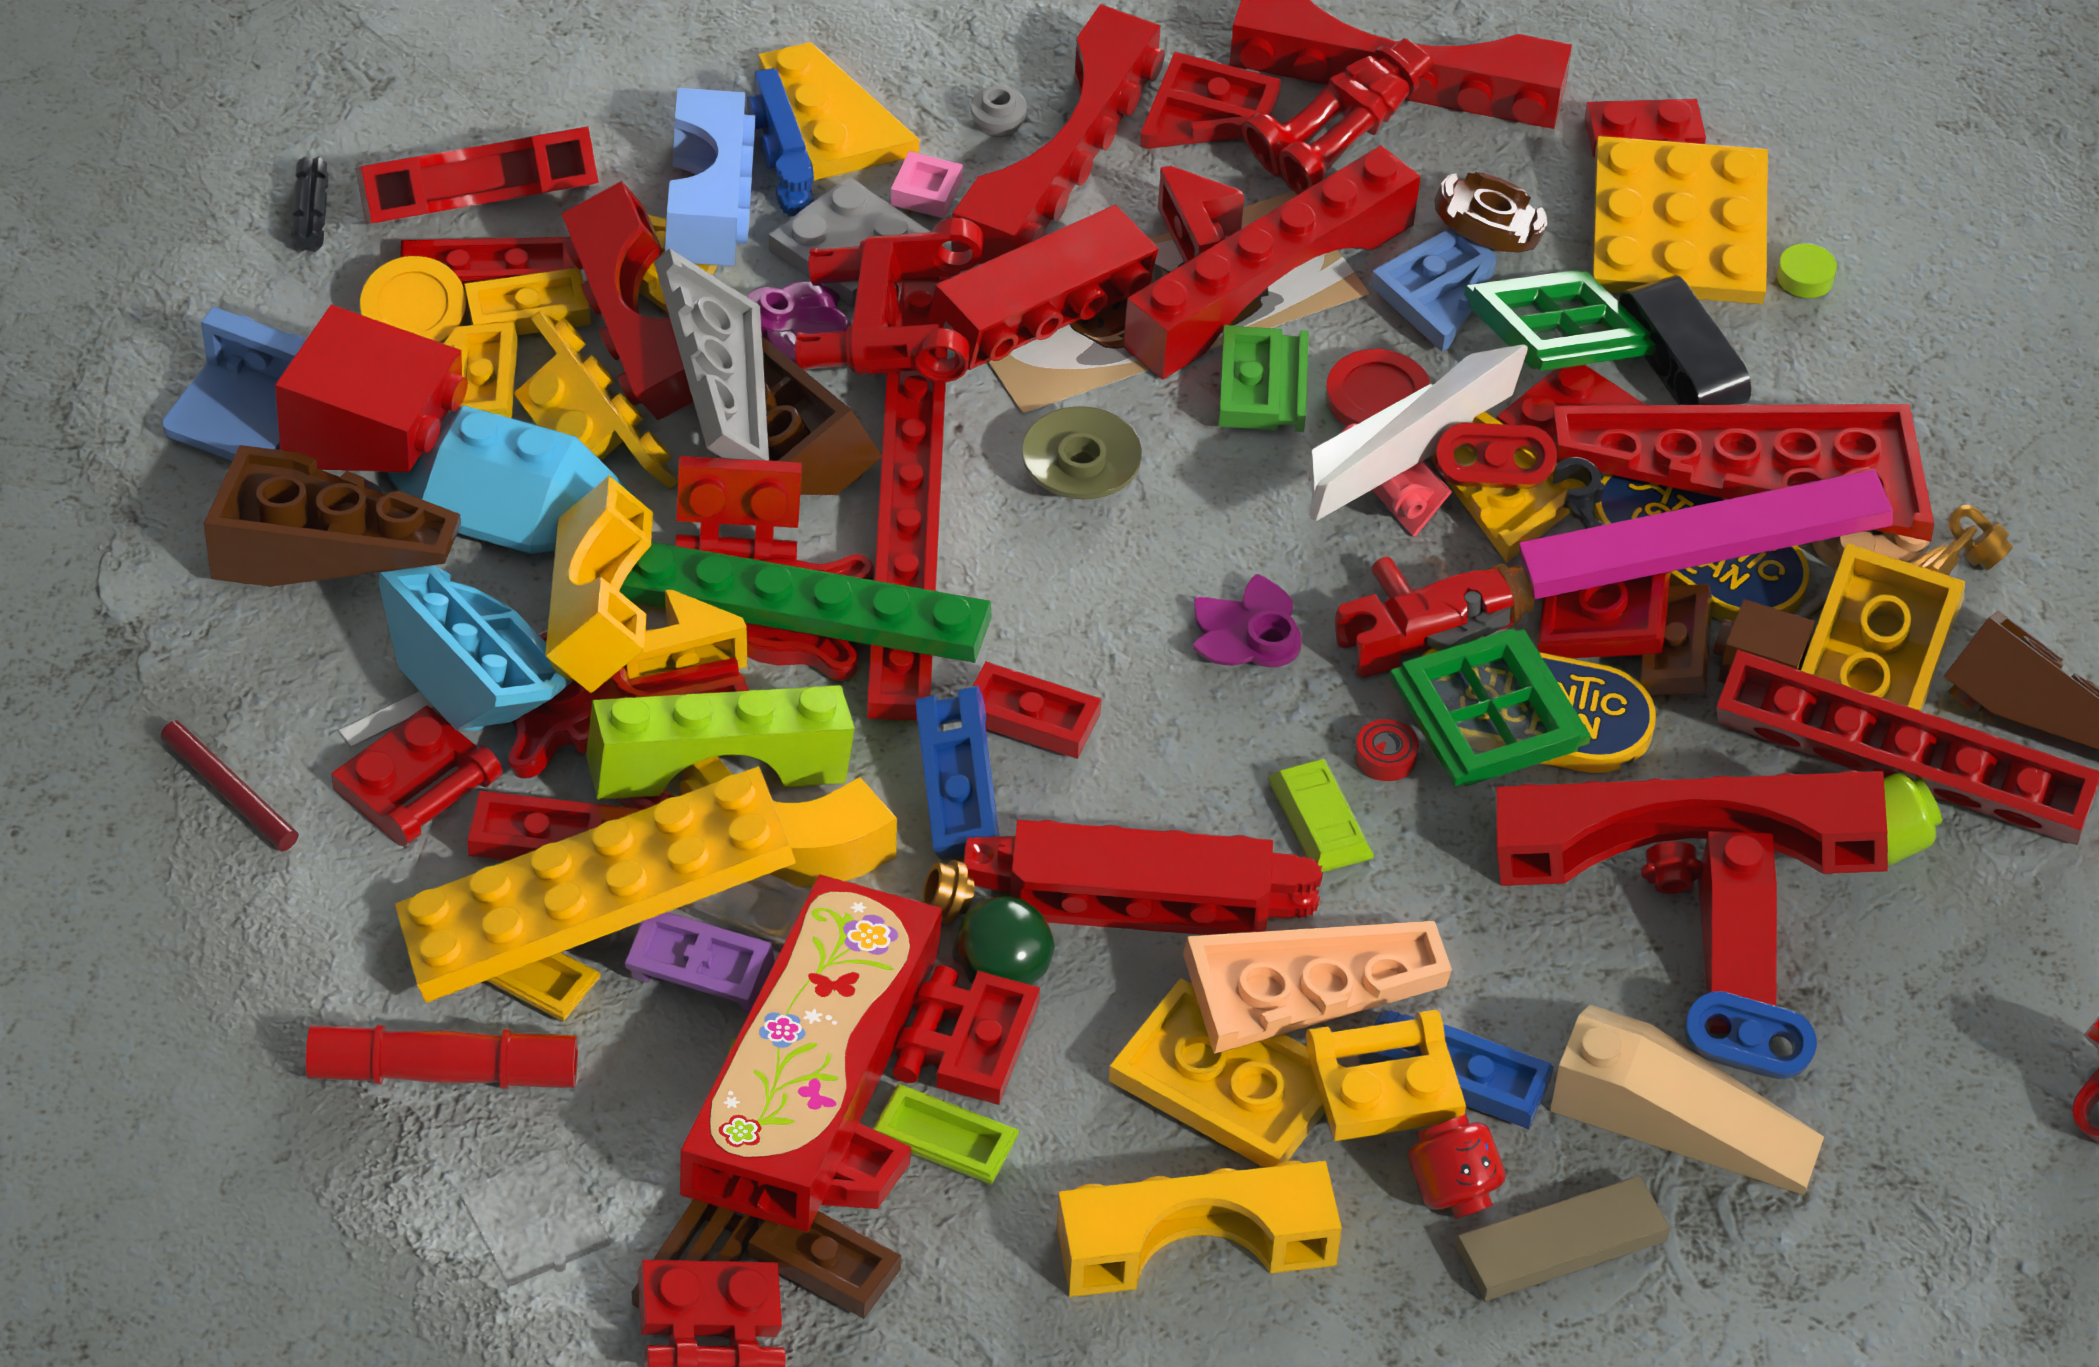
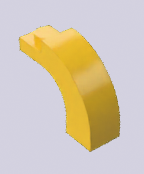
[680,756,897,887]

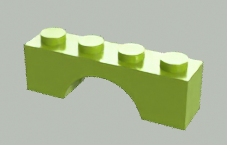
[586,685,855,800]

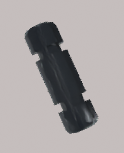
[291,156,329,252]

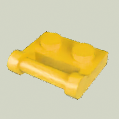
[1306,1009,1466,1141]

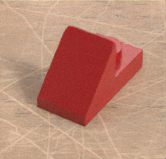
[1158,165,1244,263]

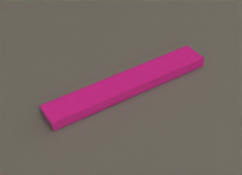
[1519,469,1893,599]

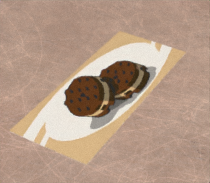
[988,191,1369,413]

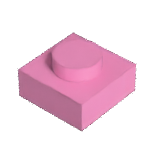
[891,151,963,219]

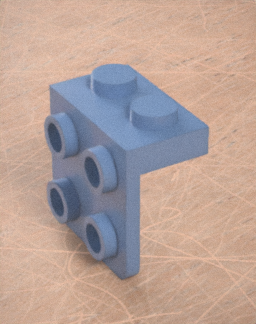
[162,307,306,461]

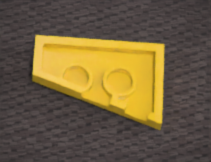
[758,42,920,181]
[1429,411,1586,563]

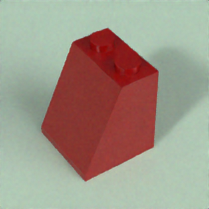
[275,304,468,472]

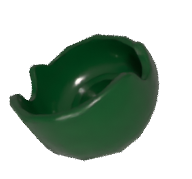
[952,895,1055,985]

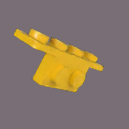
[514,310,678,489]

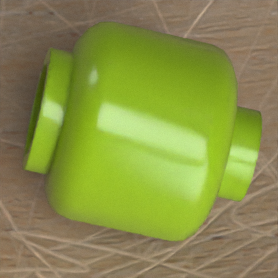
[1884,773,1943,866]

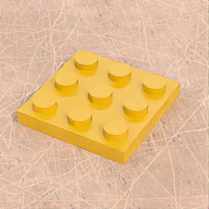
[1591,136,1768,304]

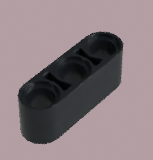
[1619,275,1751,405]

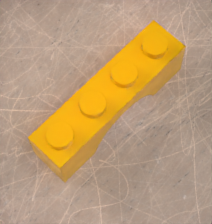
[545,475,653,693]
[1056,1161,1342,1297]

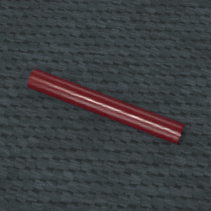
[160,720,299,851]

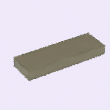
[1456,1175,1670,1302]

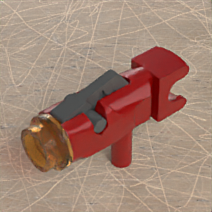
[1335,557,1534,678]

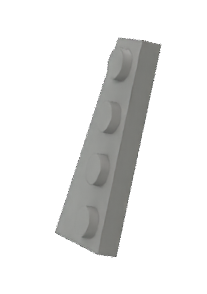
[654,248,769,461]

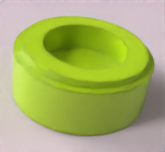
[1777,243,1837,298]

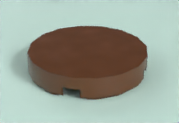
[1434,172,1548,253]

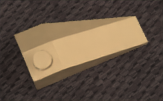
[1550,1005,1824,1195]

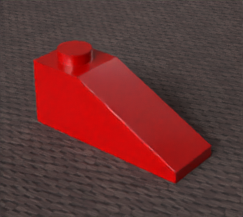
[1698,831,1777,1034]

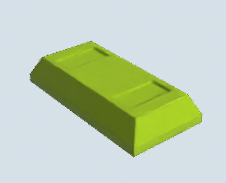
[1268,759,1374,872]
[873,1083,1020,1184]

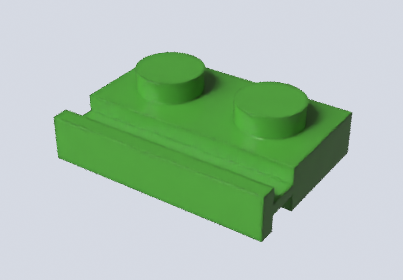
[1219,325,1309,432]

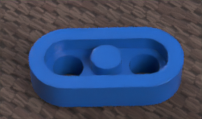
[1684,991,1817,1079]

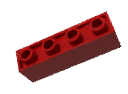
[926,204,1159,370]

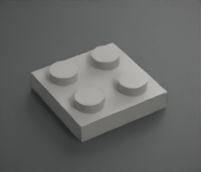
[769,176,930,308]

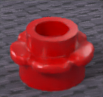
[1641,841,1703,894]

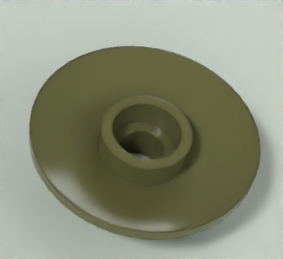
[1022,406,1142,500]

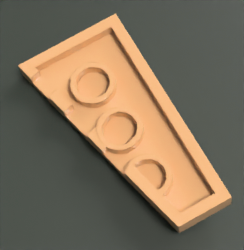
[1183,921,1452,1054]

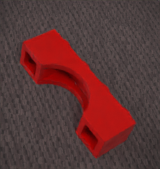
[355,126,599,225]
[561,181,694,420]

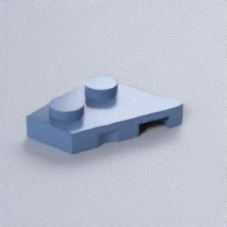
[1370,228,1497,352]

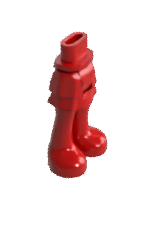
[1241,38,1433,194]

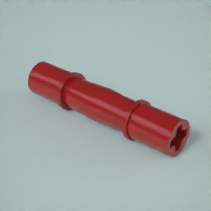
[306,1025,578,1089]

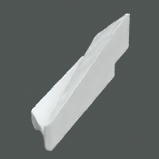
[1307,345,1528,521]

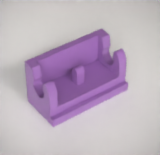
[625,912,775,1013]

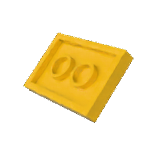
[1109,978,1346,1168]

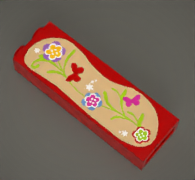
[680,874,942,1232]

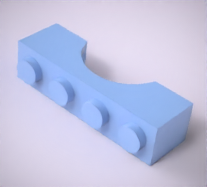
[665,88,755,266]

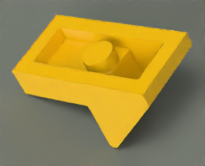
[624,590,747,679]

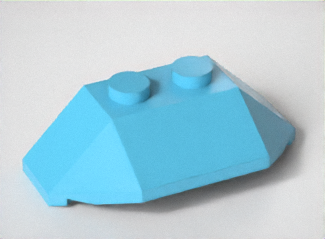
[388,405,634,554]
[378,566,572,731]

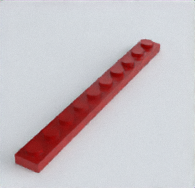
[867,276,951,721]

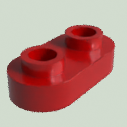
[1435,423,1557,489]

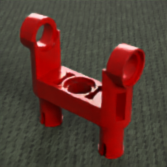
[795,218,983,382]

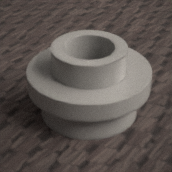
[971,86,1027,137]

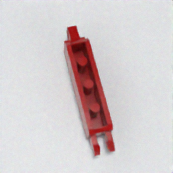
[964,820,1323,935]

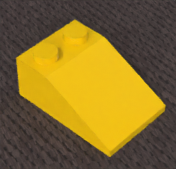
[1801,543,1965,711]

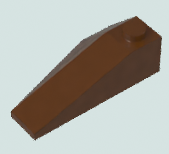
[762,336,882,495]
[203,445,461,587]
[1943,611,2099,749]

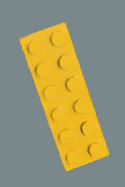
[395,766,796,1003]

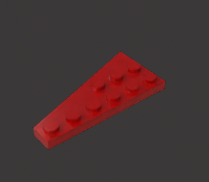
[1552,404,1934,542]

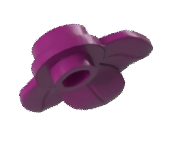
[747,281,852,364]
[1193,574,1302,667]

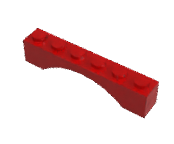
[1229,0,1573,129]
[951,4,1165,264]
[1123,145,1421,380]
[1496,770,1888,886]

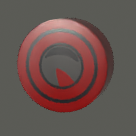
[1355,719,1419,781]

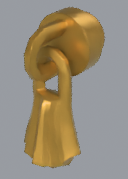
[1909,505,2013,576]

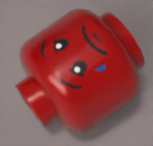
[1408,1114,1506,1219]

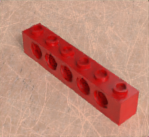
[1716,650,2099,846]

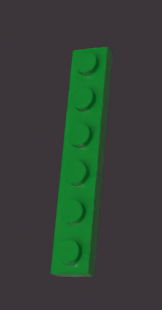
[619,542,992,663]

